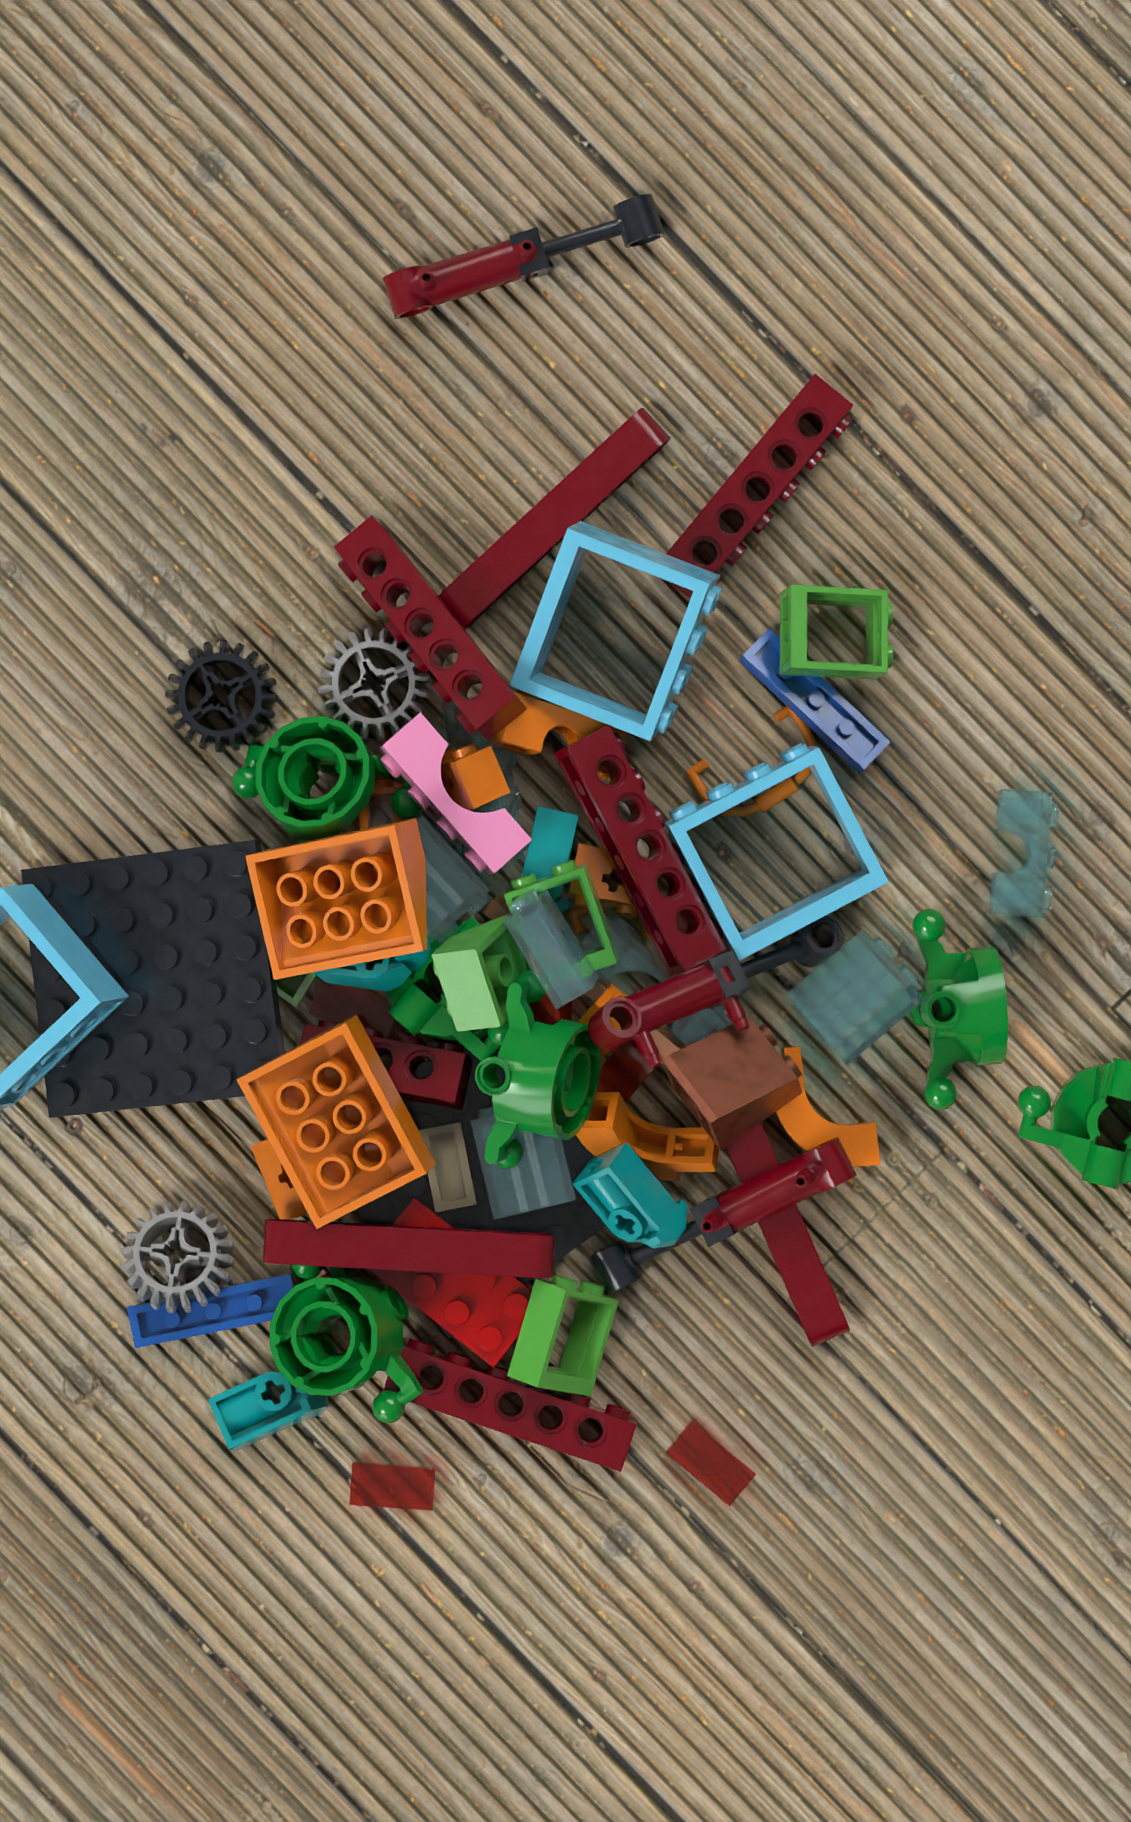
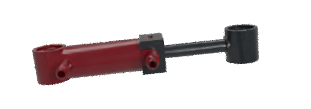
[383,194,665,319]
[588,916,844,1068]
[588,1137,857,1295]

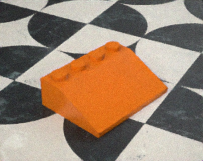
[245,818,427,980]
[237,1015,436,1229]

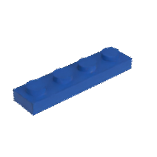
[739,628,890,774]
[127,1273,294,1348]

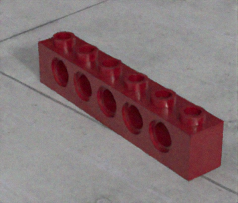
[666,374,854,599]
[334,515,527,741]
[554,725,726,976]
[383,1338,637,1472]

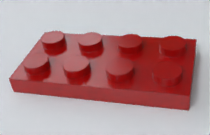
[370,1197,532,1368]

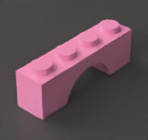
[378,712,532,875]

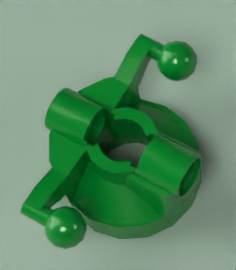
[232,716,422,843]
[907,909,1008,1110]
[386,916,510,1061]
[475,970,602,1169]
[1017,1058,1131,1189]
[269,1265,423,1424]

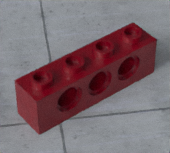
[300,1020,473,1110]

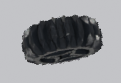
[165,640,279,753]

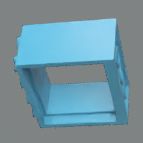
[509,521,723,741]
[665,742,889,961]
[0,884,129,1109]

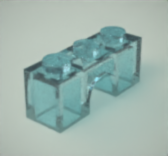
[988,789,1059,918]

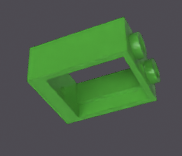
[779,585,893,680]
[504,860,619,986]
[507,1275,619,1396]

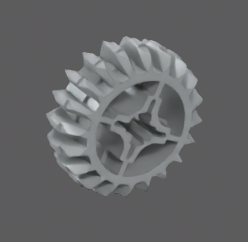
[318,628,431,740]
[121,1200,235,1314]

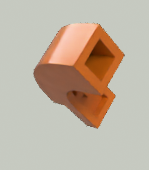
[775,1046,881,1167]
[576,1092,720,1181]

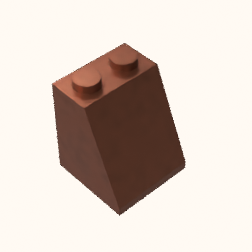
[662,1016,802,1151]

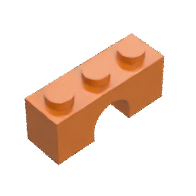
[489,689,628,780]

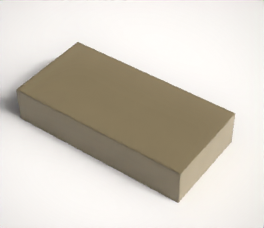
[419,1121,477,1212]

